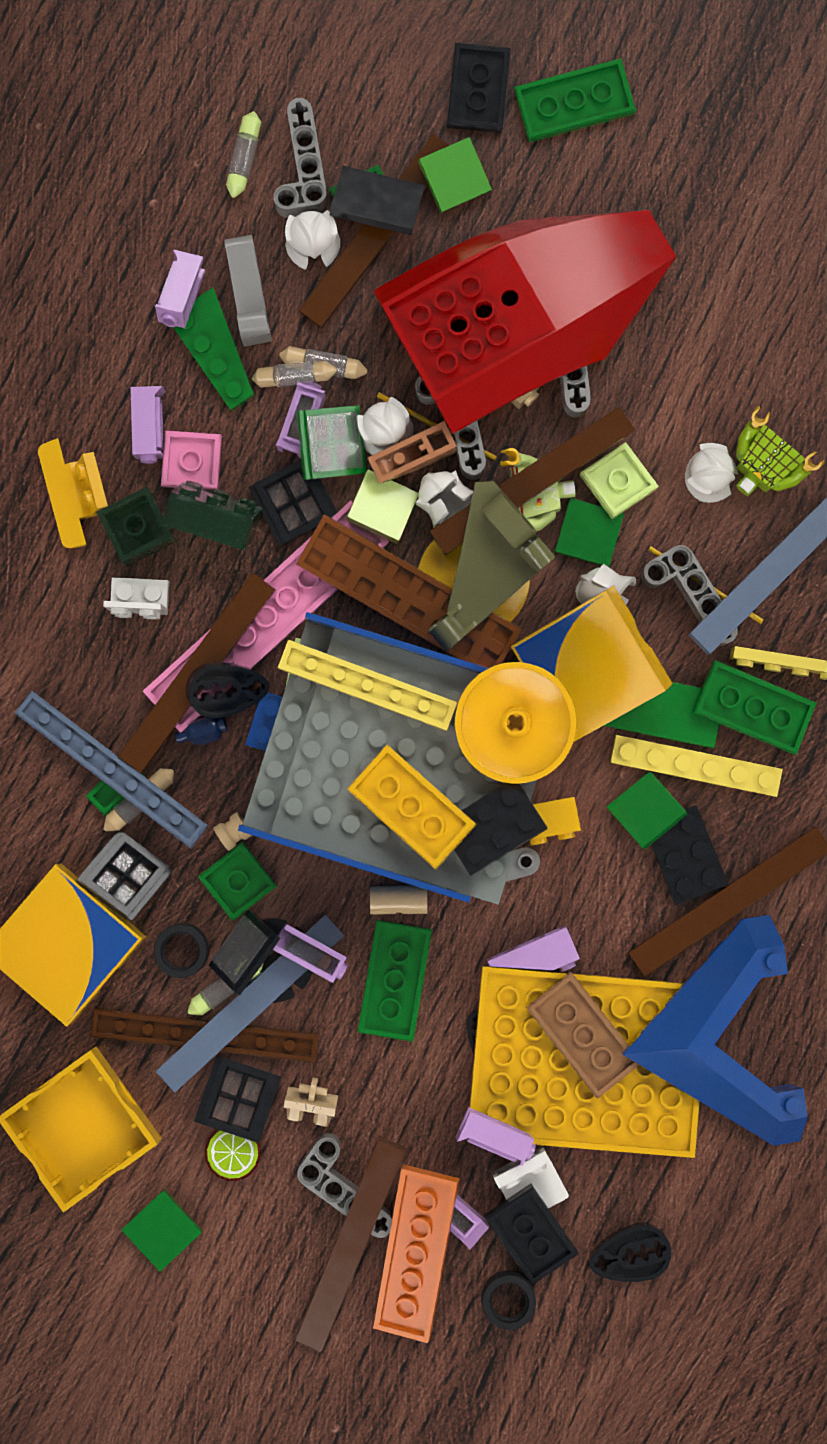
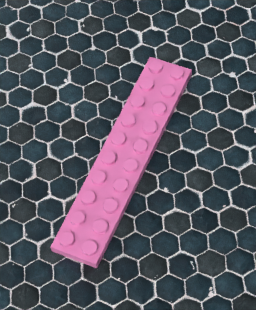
[143,501,389,733]

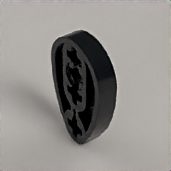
[186,662,269,718]
[589,1222,671,1282]

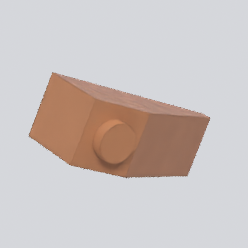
[368,421,457,484]

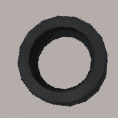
[153,923,209,978]
[481,1270,536,1330]

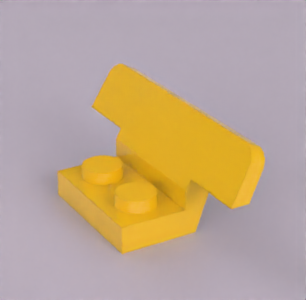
[38,438,108,549]

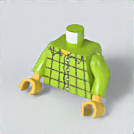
[736,406,824,496]

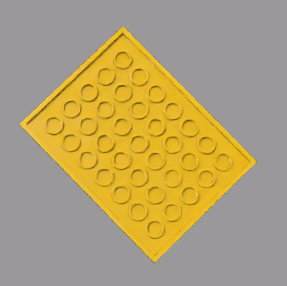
[469,966,700,1158]

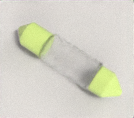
[226,111,261,198]
[188,959,263,1015]

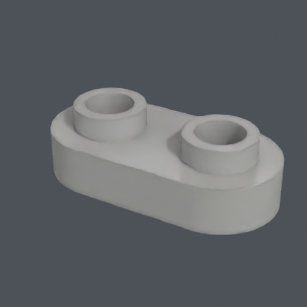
[506,847,540,882]

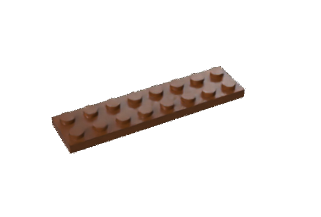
[296,514,522,668]

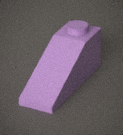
[487,926,580,972]

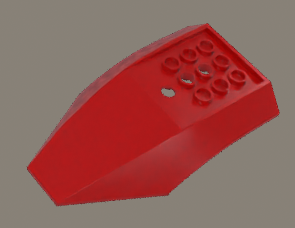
[373,210,676,434]

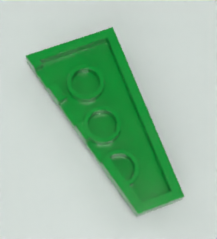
[173,287,254,412]

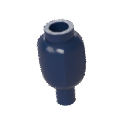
[175,716,228,745]

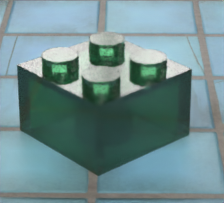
[96,487,177,567]

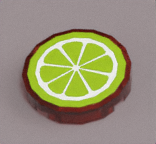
[204,1123,262,1181]

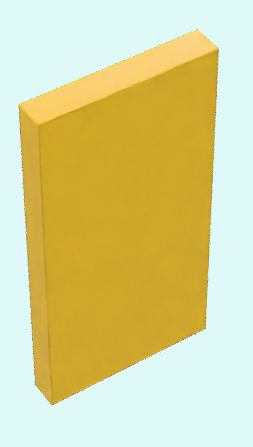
[347,745,477,870]

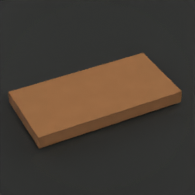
[526,972,639,1099]

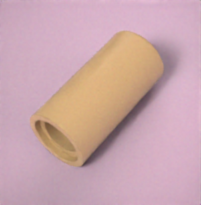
[370,886,427,915]

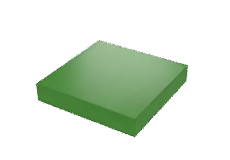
[418,137,492,213]

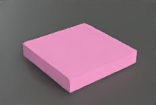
[161,430,222,492]

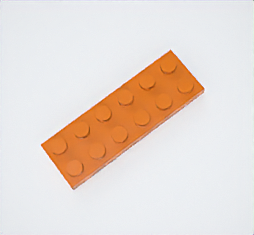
[373,1165,460,1343]

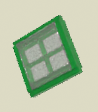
[297,405,366,480]

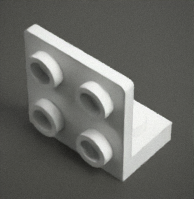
[103,578,169,619]
[492,1145,569,1208]

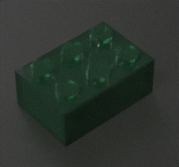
[162,481,263,550]

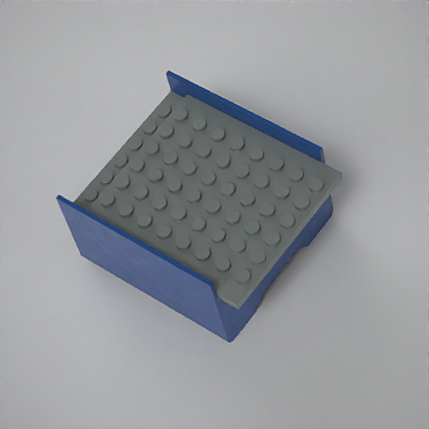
[238,612,537,905]

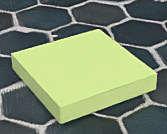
[579,442,659,519]
[346,470,418,544]

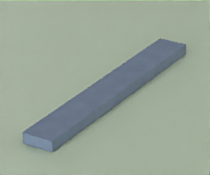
[688,497,827,655]
[15,691,209,849]
[155,915,344,1093]

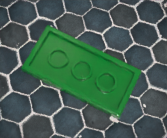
[514,58,636,143]
[692,660,817,755]
[603,682,719,748]
[357,919,432,1042]

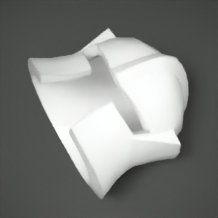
[285,210,340,270]
[357,397,413,455]
[685,443,738,503]
[416,470,473,528]
[575,564,636,604]

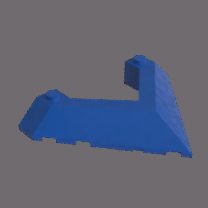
[622,915,807,1146]

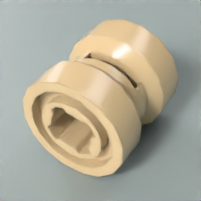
[213,812,252,851]

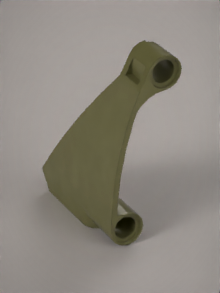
[428,481,556,651]

